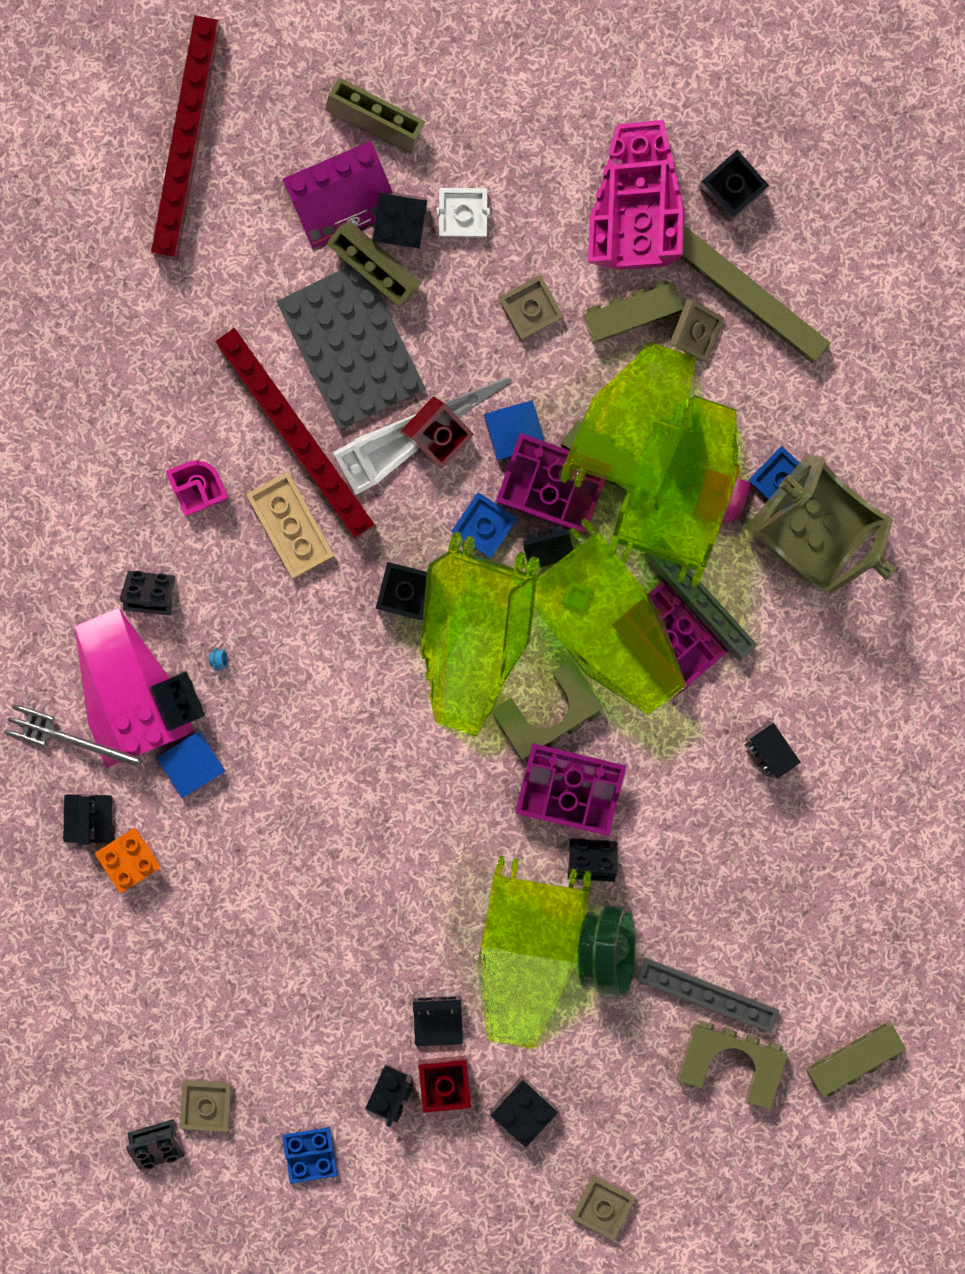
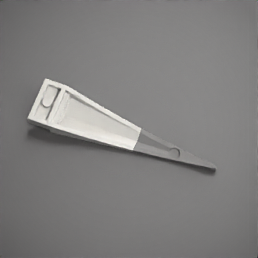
[333,377,511,495]

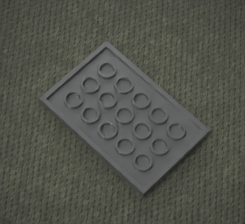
[277,265,426,431]

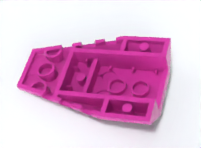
[588,120,684,270]
[75,608,195,768]

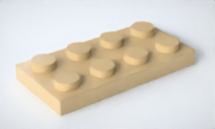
[246,472,335,579]

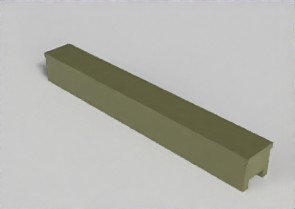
[680,225,831,363]

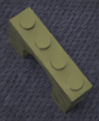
[491,659,603,759]
[677,1021,788,1110]

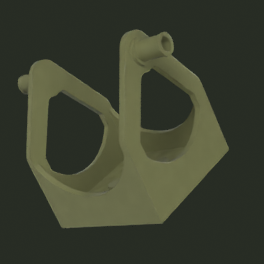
[745,455,896,594]

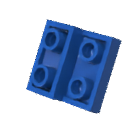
[483,400,545,461]
[157,730,225,798]
[282,1127,338,1184]

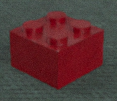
[401,396,474,469]
[418,1055,471,1113]

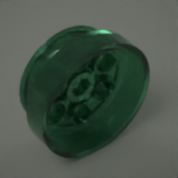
[578,905,636,1000]

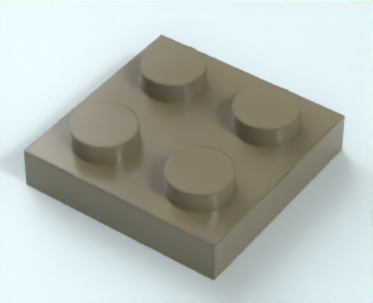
[499,275,564,341]
[670,299,724,362]
[180,1080,232,1132]
[571,1174,636,1241]

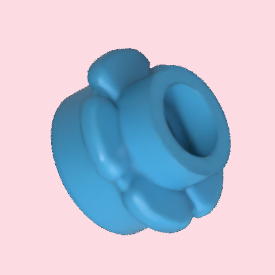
[209,647,228,671]

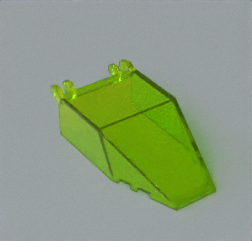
[560,342,696,512]
[608,394,740,587]
[512,519,686,715]
[420,532,540,737]
[477,856,591,1048]

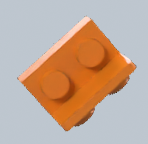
[95,828,161,893]

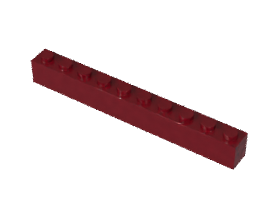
[151,15,221,261]
[215,327,376,539]

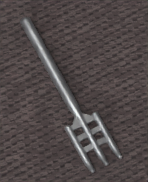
[4,705,142,767]

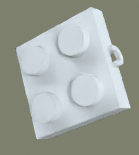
[437,188,490,238]

